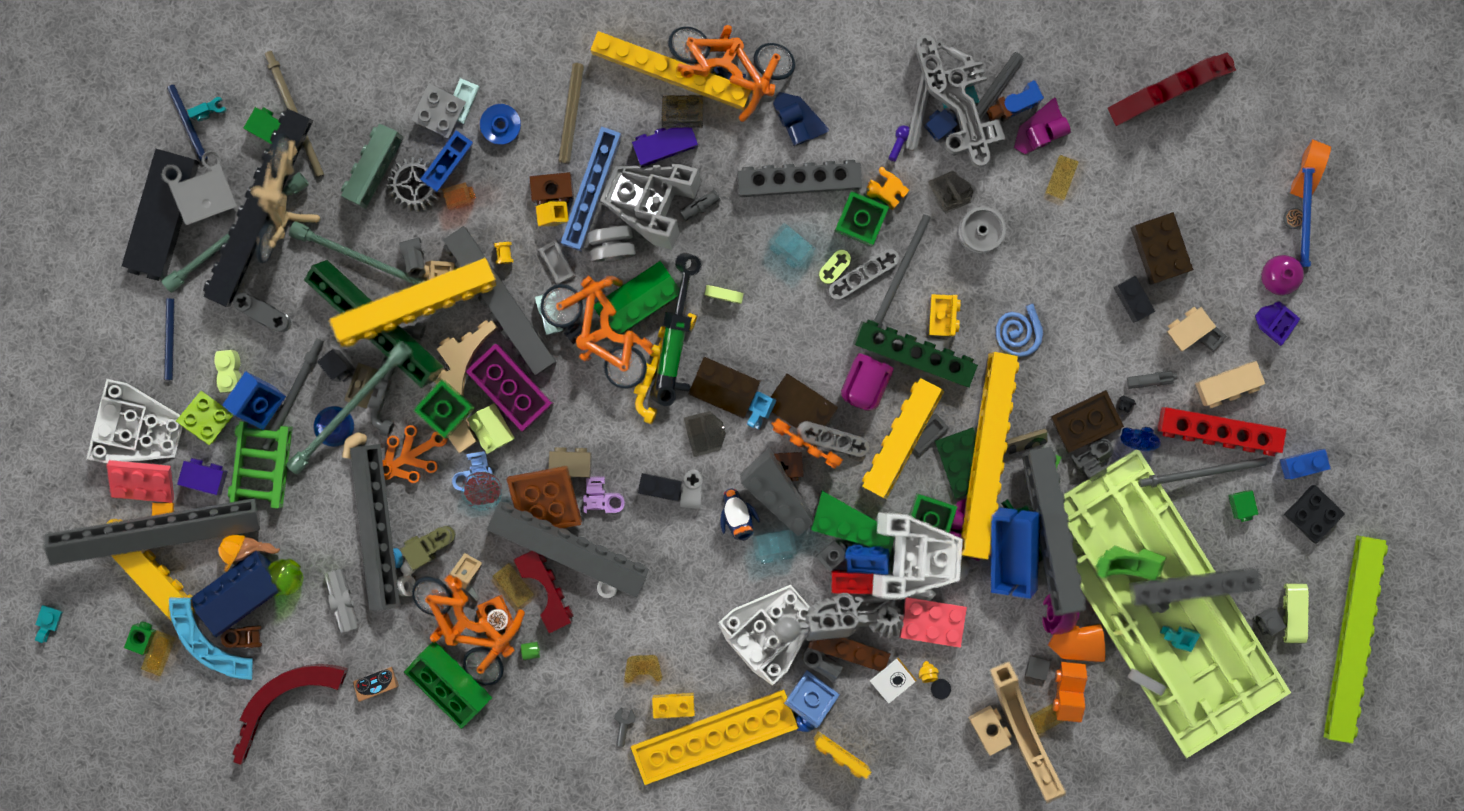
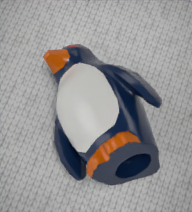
[720,488,760,541]

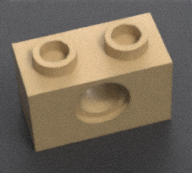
[968,705,1012,756]

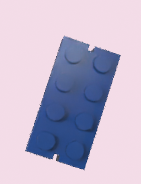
[991,508,1039,599]

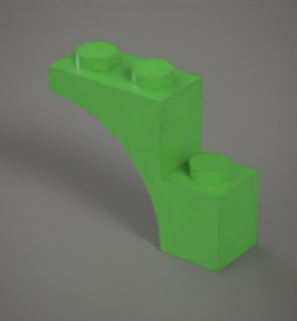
[1096,545,1167,580]

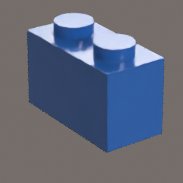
[1280,449,1331,479]

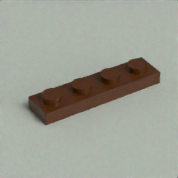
[809,637,891,672]

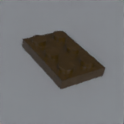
[1050,390,1124,453]

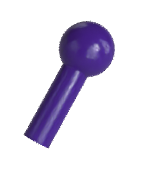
[888,125,910,162]

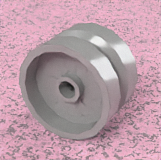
[958,206,1006,254]
[587,226,636,262]

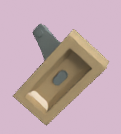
[449,553,482,601]

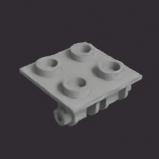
[411,83,466,138]

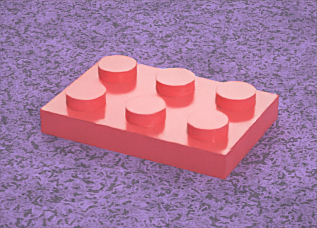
[107,460,174,503]
[899,597,967,648]

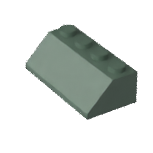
[341,124,404,209]

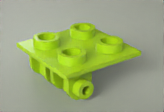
[175,391,234,446]

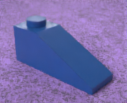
[420,130,473,192]

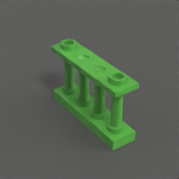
[228,421,293,508]

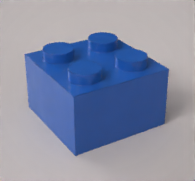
[223,371,286,430]

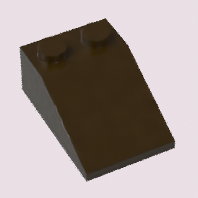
[771,373,838,436]

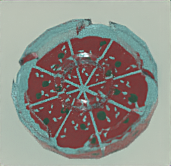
[461,472,502,511]

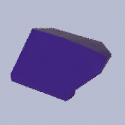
[1255,301,1300,346]

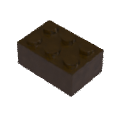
[1130,212,1193,285]

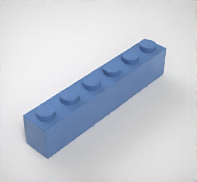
[561,126,622,252]

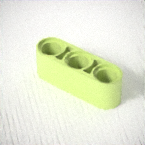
[1283,584,1309,643]

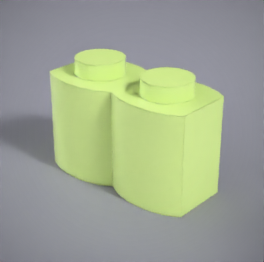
[214,350,241,393]

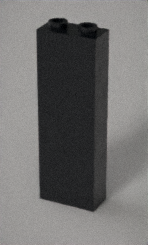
[122,148,200,281]

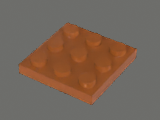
[506,466,582,529]

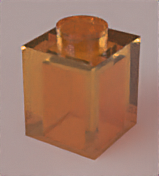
[442,182,476,211]

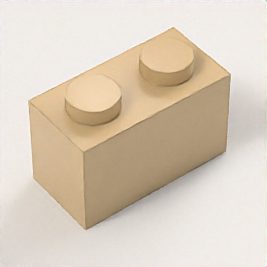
[1166,306,1216,351]

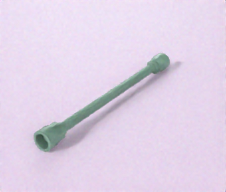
[161,172,309,293]
[289,221,425,285]
[287,342,412,474]

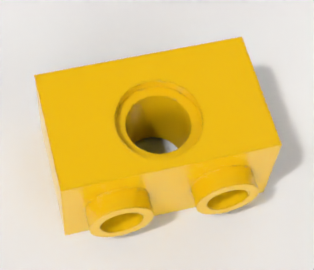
[652,693,695,719]

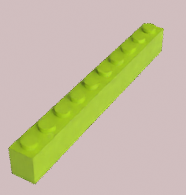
[1323,535,1388,743]

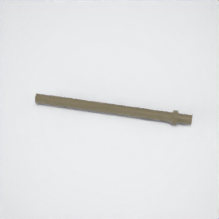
[264,51,324,178]

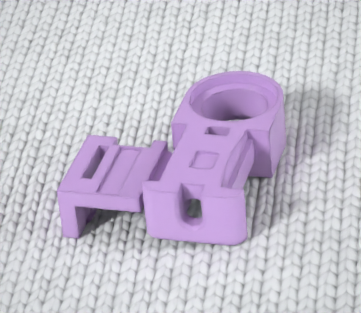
[583,477,625,513]

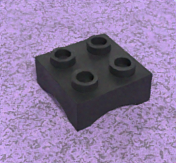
[1284,485,1345,543]

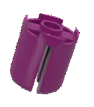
[841,353,894,411]

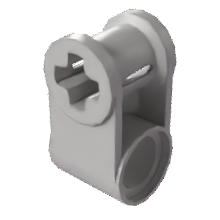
[680,469,703,509]

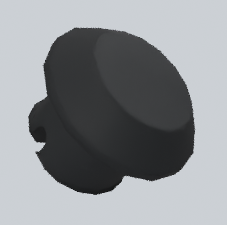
[1119,395,1136,413]

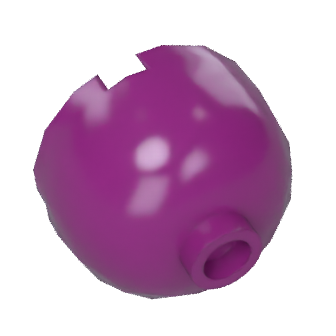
[1261,255,1304,296]
[1042,594,1080,635]

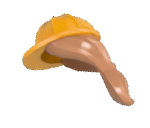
[218,534,280,572]

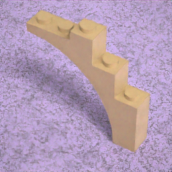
[435,320,498,453]

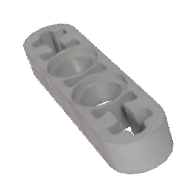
[829,249,899,300]
[797,421,869,457]

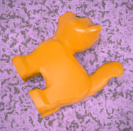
[866,167,909,210]

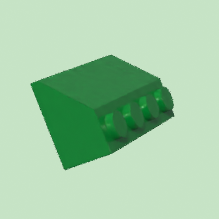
[594,261,679,335]
[404,642,492,729]

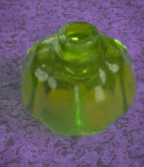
[268,558,303,596]

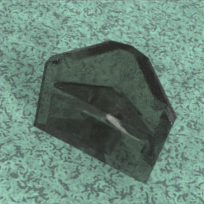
[928,171,974,214]
[684,411,726,457]

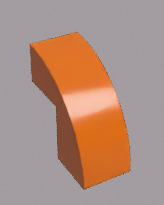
[1290,139,1331,198]

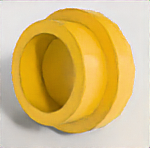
[918,661,939,683]

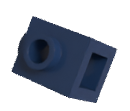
[924,109,958,142]

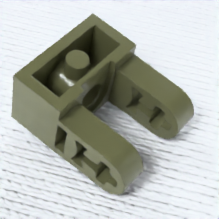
[400,526,456,570]

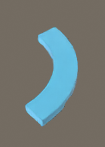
[169,597,253,680]

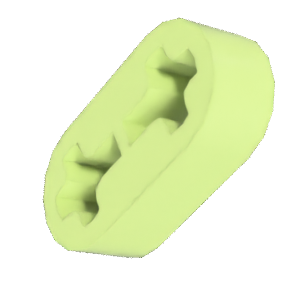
[819,250,851,284]
[704,285,744,304]

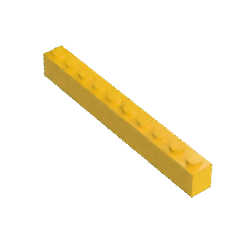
[961,352,1019,559]

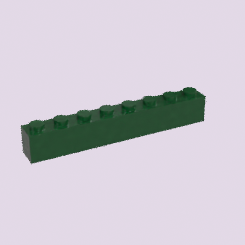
[304,260,444,388]

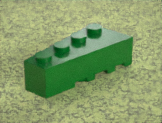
[811,490,895,552]

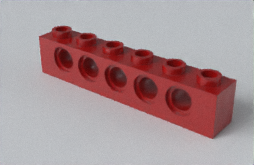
[1157,407,1287,457]

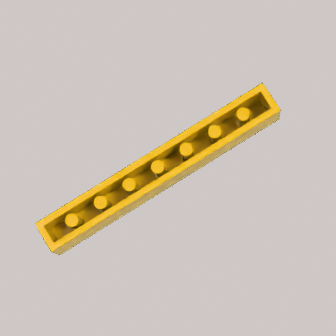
[591,31,751,111]
[329,258,496,347]

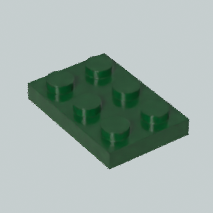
[934,427,976,499]

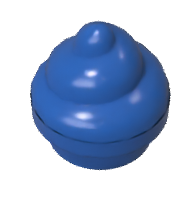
[796,715,815,732]

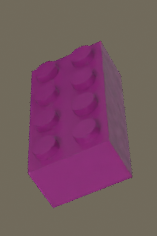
[466,343,554,432]

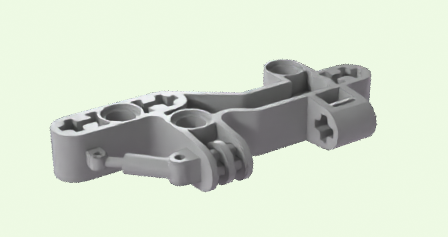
[915,35,1005,168]

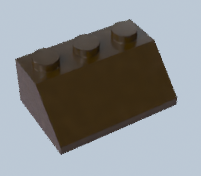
[688,357,760,419]

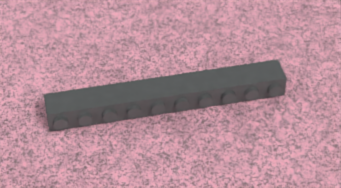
[44,498,260,566]

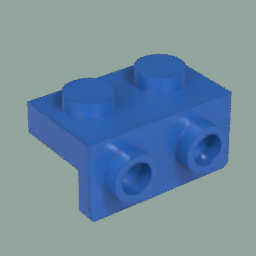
[845,545,889,575]

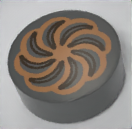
[1283,208,1303,229]

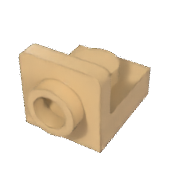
[422,261,454,281]

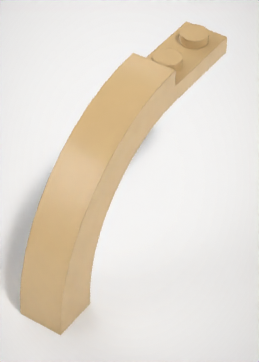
[990,662,1066,803]

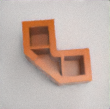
[1053,662,1087,723]

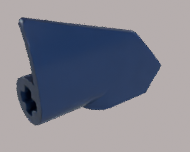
[773,92,829,146]

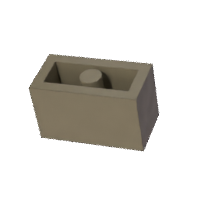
[549,447,592,477]

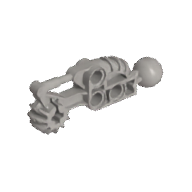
[775,593,904,643]

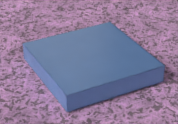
[784,670,840,728]

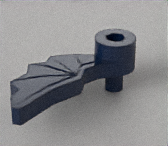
[713,67,746,80]

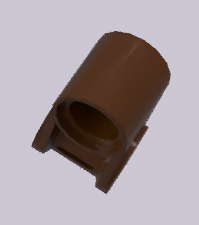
[221,625,262,648]

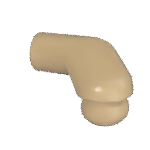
[342,432,367,459]

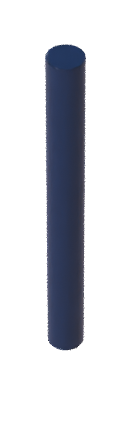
[167,84,208,162]
[164,298,175,380]

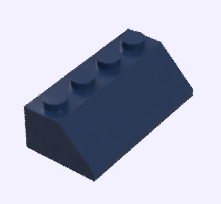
[191,551,282,637]

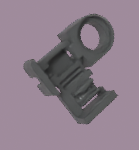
[1072,439,1113,482]

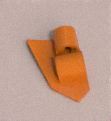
[1048,624,1105,662]

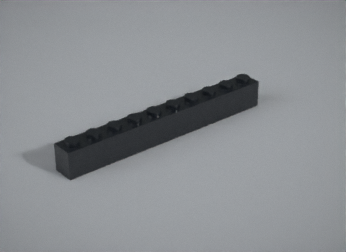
[203,108,314,307]

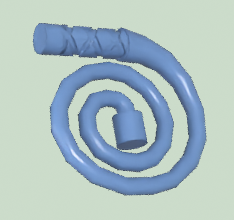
[996,304,1043,358]

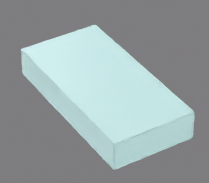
[453,78,479,124]

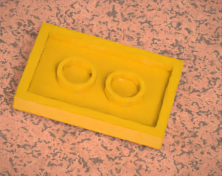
[814,731,871,779]

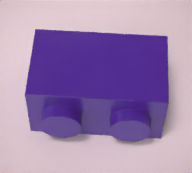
[177,458,228,495]

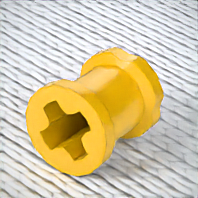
[494,242,514,265]

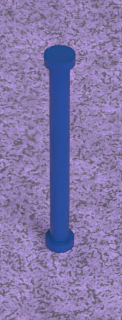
[1299,167,1315,267]

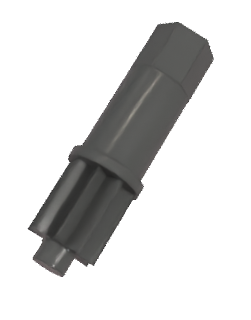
[1127,371,1177,389]

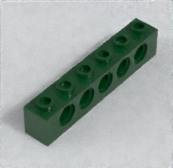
[853,319,978,388]

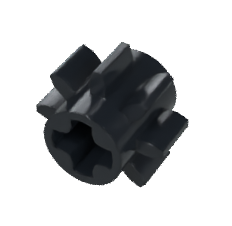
[564,320,583,345]

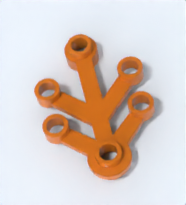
[771,418,843,469]
[382,425,448,483]

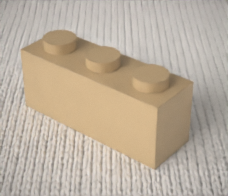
[1195,361,1265,408]

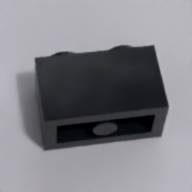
[1113,276,1155,323]
[316,349,355,382]
[638,473,682,501]

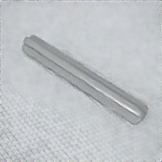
[905,74,930,151]

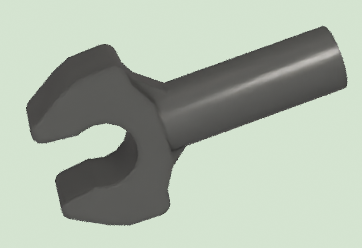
[614,707,635,747]

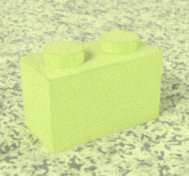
[467,403,515,454]

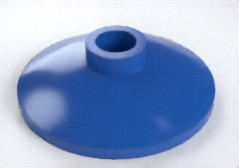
[480,104,521,145]

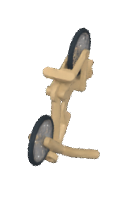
[252,133,320,264]

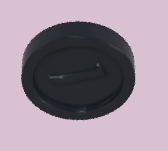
[931,679,951,699]

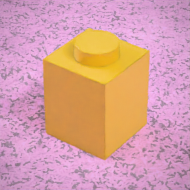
[535,202,569,226]

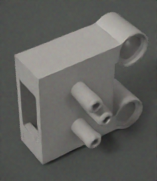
[162,151,237,225]

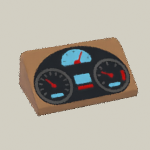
[353,667,399,702]

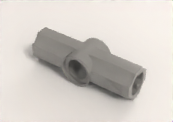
[324,569,359,633]

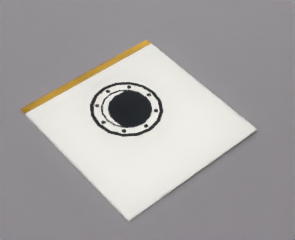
[870,658,917,704]

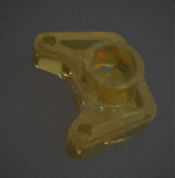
[625,655,663,683]

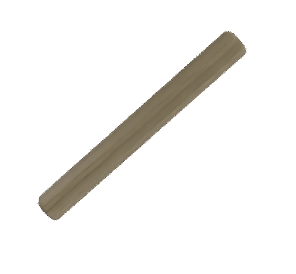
[559,63,584,164]

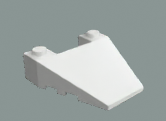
[872,513,963,599]

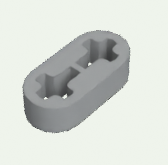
[1127,668,1167,696]

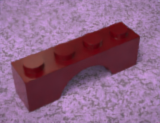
[513,551,574,633]

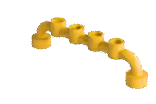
[634,313,697,425]

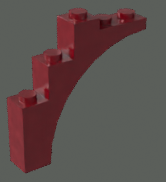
[1107,52,1236,126]

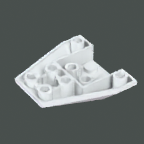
[87,379,182,464]
[718,585,810,685]

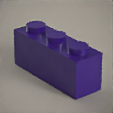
[632,120,698,167]

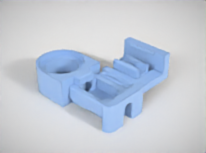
[452,451,493,490]

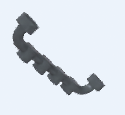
[368,323,426,437]

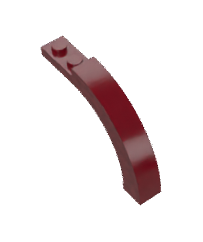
[232,664,348,765]

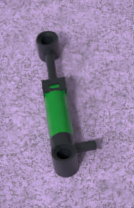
[650,253,702,406]

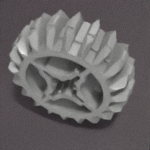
[387,157,443,212]

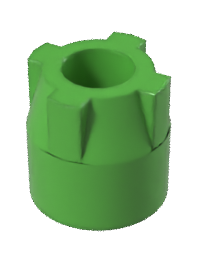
[521,642,540,660]

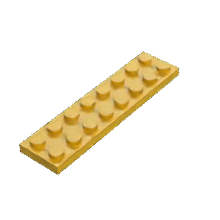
[631,689,798,785]

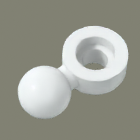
[397,559,416,596]

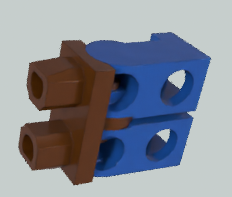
[986,80,1044,122]

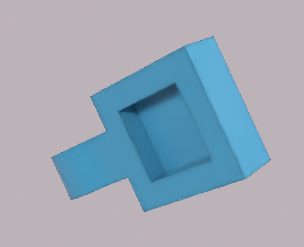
[747,391,777,429]

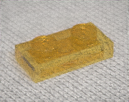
[141,630,176,676]

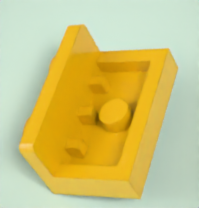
[929,294,961,337]

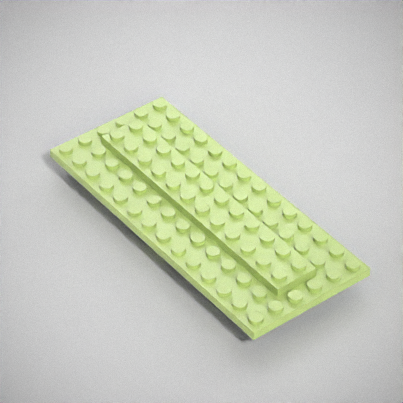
[1064,448,1291,758]

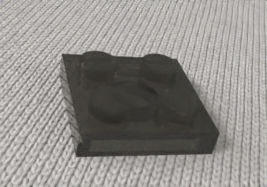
[662,95,703,128]

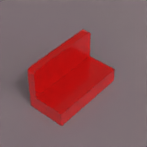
[831,569,873,594]

